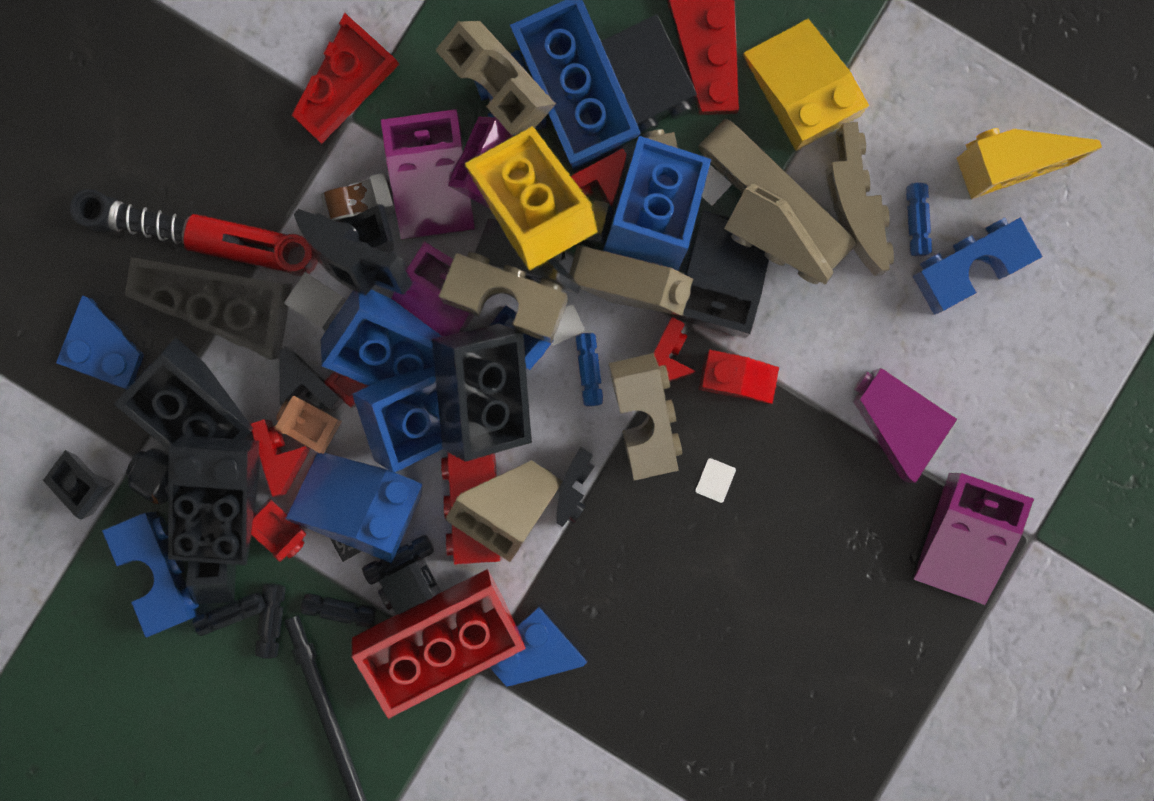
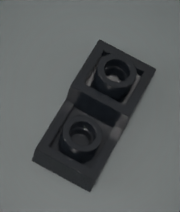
[581,201,613,251]
[556,447,595,527]

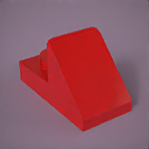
[570,149,627,207]
[654,317,696,382]
[250,419,311,497]

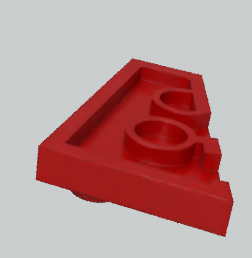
[292,12,399,144]

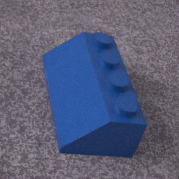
[510,0,641,172]

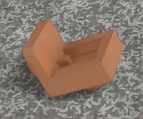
[275,396,342,454]

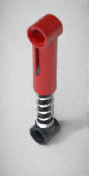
[70,189,318,276]

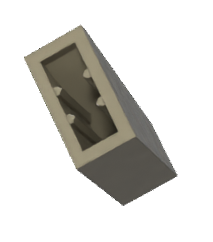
[569,245,693,316]
[445,460,563,562]

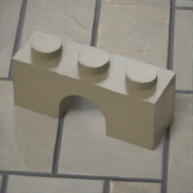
[435,21,556,135]
[439,252,568,344]
[608,353,683,481]

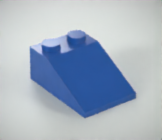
[603,136,711,271]
[320,289,443,386]
[352,366,443,473]
[286,452,423,563]

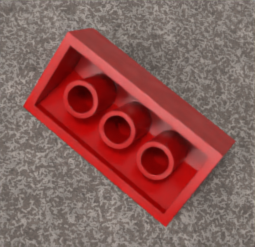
[352,569,526,719]

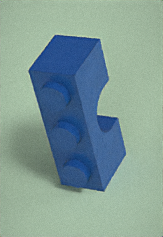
[913,217,1043,315]
[103,512,199,637]

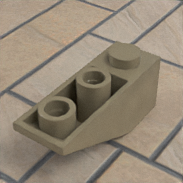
[724,183,834,285]

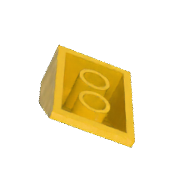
[743,18,869,151]
[465,126,597,270]
[956,128,1102,199]

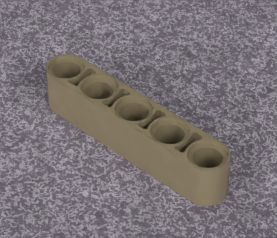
[698,119,856,270]

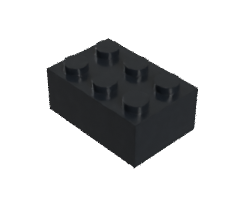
[432,324,532,462]

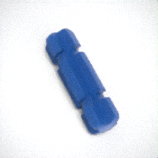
[906,182,932,257]
[576,333,603,407]

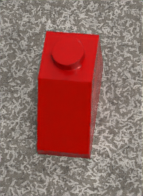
[698,350,779,404]

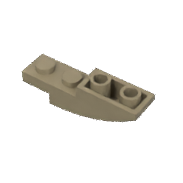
[825,122,894,276]

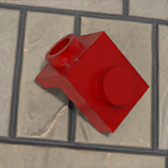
[251,498,307,562]

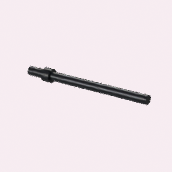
[284,615,367,801]

